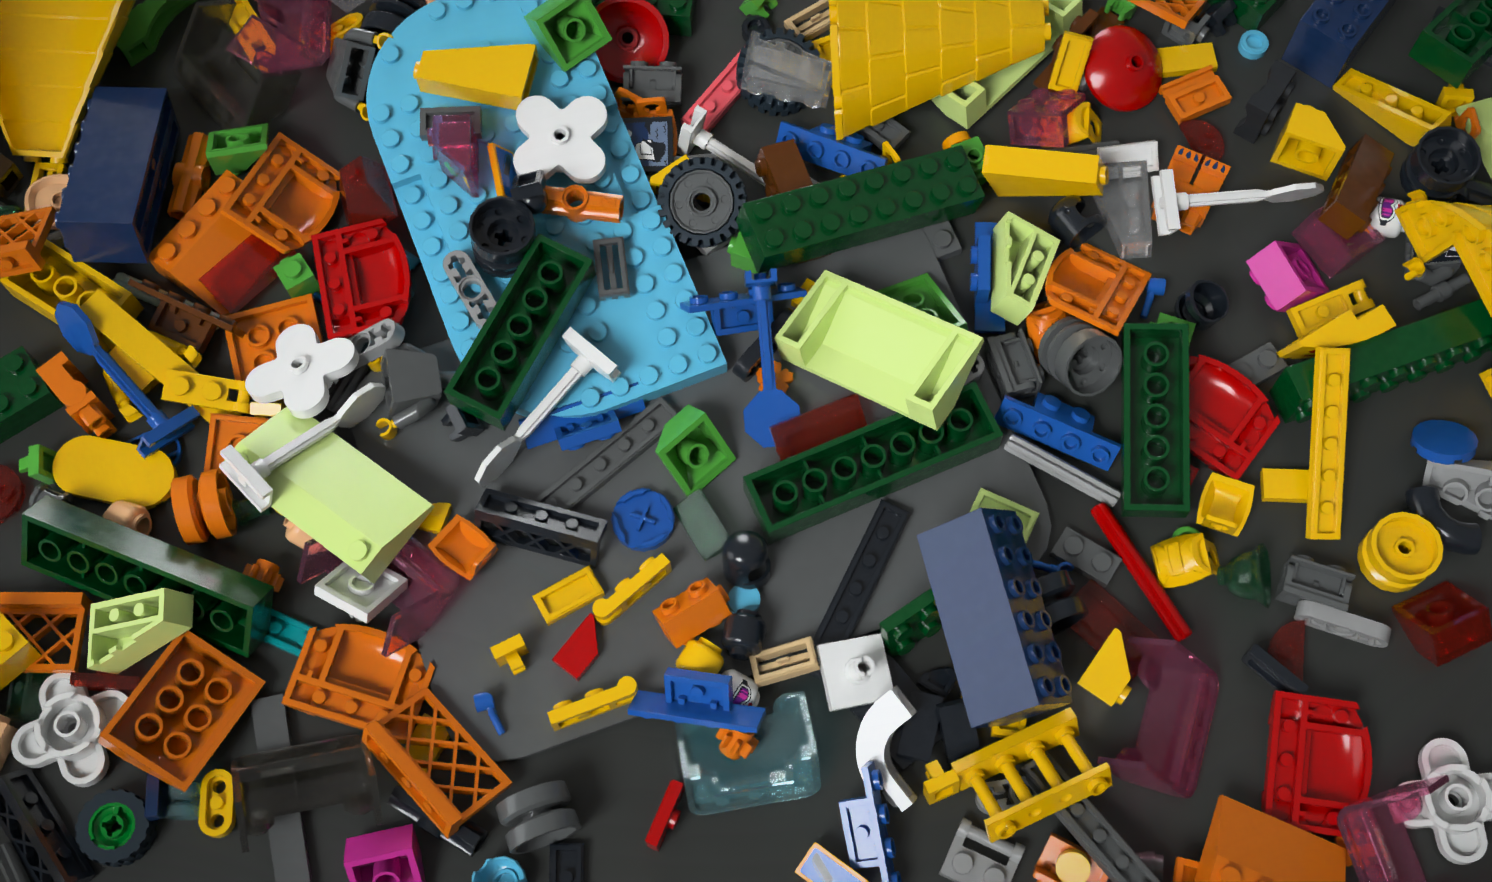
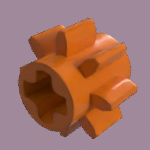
[242,559,284,593]
[715,728,759,760]

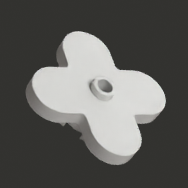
[513,95,608,184]
[245,324,359,419]
[11,673,128,787]
[1388,738,1492,865]

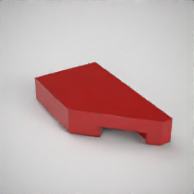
[552,613,599,681]

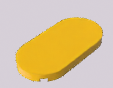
[52,435,178,510]

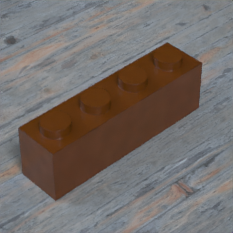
[1318,133,1394,241]
[755,139,832,264]

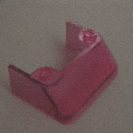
[227,0,332,75]
[297,536,460,657]
[1097,637,1219,798]
[1337,774,1450,882]

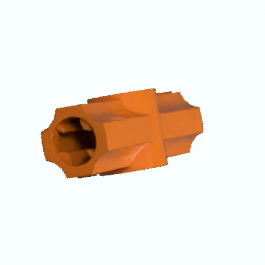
[167,132,211,221]
[541,185,624,223]

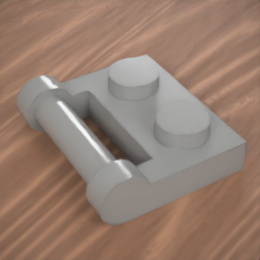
[939,817,1026,882]

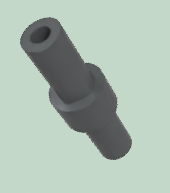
[1413,273,1470,310]

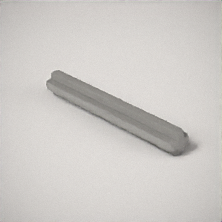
[1004,434,1121,507]

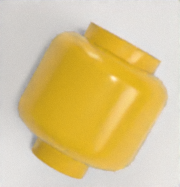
[675,637,724,674]

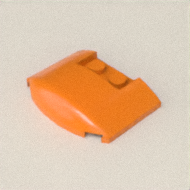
[220,132,341,254]
[1045,243,1152,337]
[281,624,435,737]

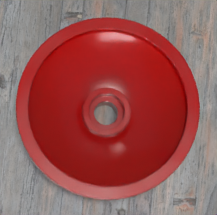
[595,0,670,83]
[1084,25,1163,112]

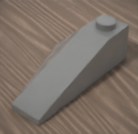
[1422,459,1492,520]

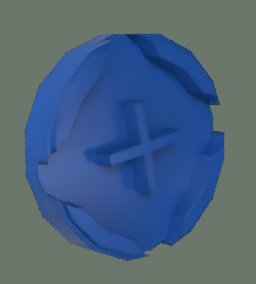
[1410,420,1478,465]
[611,488,675,552]

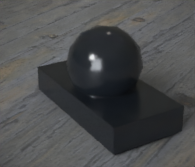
[510,170,548,215]

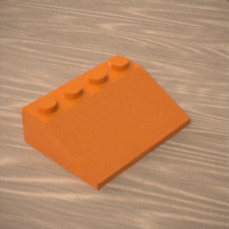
[149,170,283,316]
[98,630,266,793]
[1194,795,1346,882]

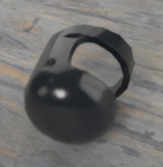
[1048,195,1106,249]
[1174,280,1229,332]
[722,530,771,589]

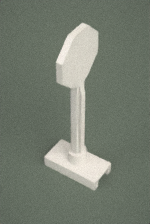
[677,105,819,186]
[1151,169,1324,236]
[474,327,621,487]
[219,382,386,513]

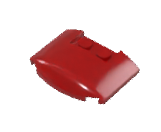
[311,218,411,340]
[1189,354,1281,480]
[1261,690,1372,838]

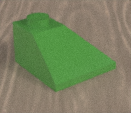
[524,0,612,72]
[205,123,269,176]
[655,404,736,499]

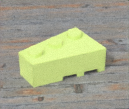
[991,211,1061,326]
[87,588,194,675]

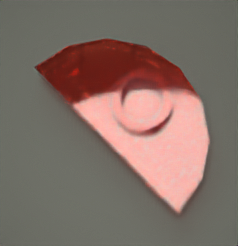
[1179,119,1225,164]
[0,465,25,524]
[1268,621,1305,681]
[69,671,140,692]

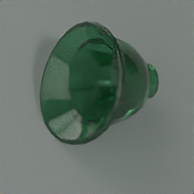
[1217,543,1271,608]

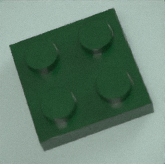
[879,588,942,658]

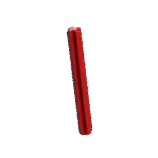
[1090,503,1192,642]

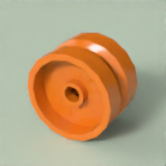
[171,468,237,546]

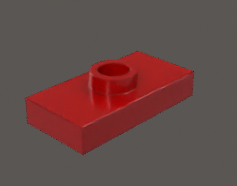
[645,779,685,852]

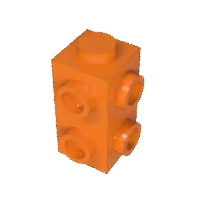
[652,577,731,649]

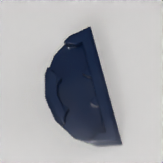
[144,773,169,821]

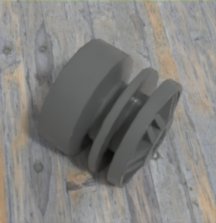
[1038,316,1123,396]

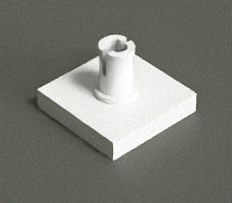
[314,562,408,624]
[816,633,893,712]

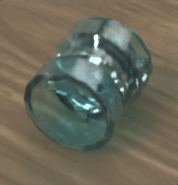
[165,782,201,820]

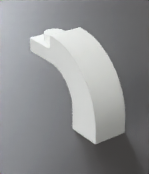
[856,685,918,812]

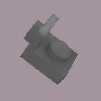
[1161,13,1211,46]

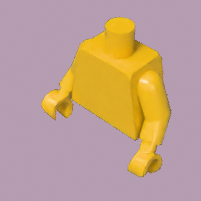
[101,331,202,423]

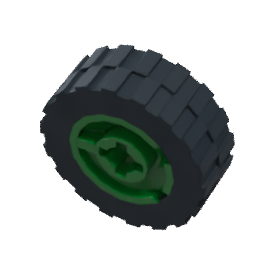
[75,789,158,867]

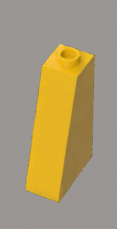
[413,44,539,110]
[982,145,1109,197]

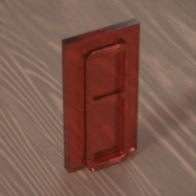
[199,234,297,314]
[769,393,867,461]
[1071,579,1165,681]

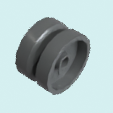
[495,780,582,854]

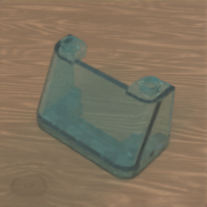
[675,691,821,815]

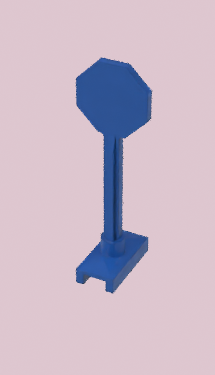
[743,268,801,448]
[54,301,200,459]

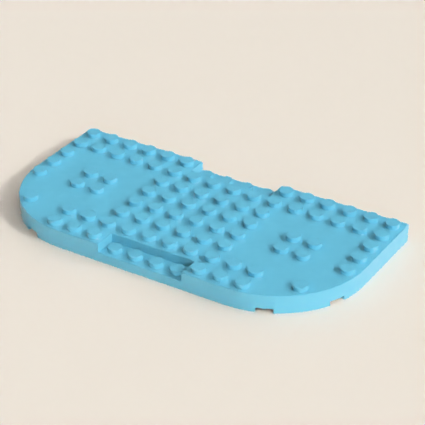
[366,0,727,418]

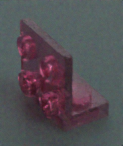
[1007,88,1086,147]

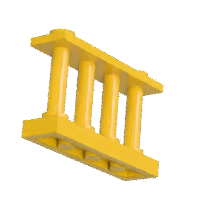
[951,707,1112,843]

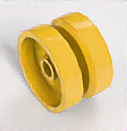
[1357,512,1443,593]

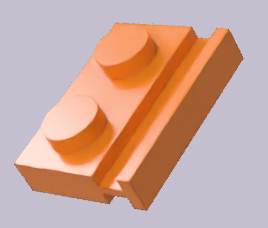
[1158,65,1232,125]

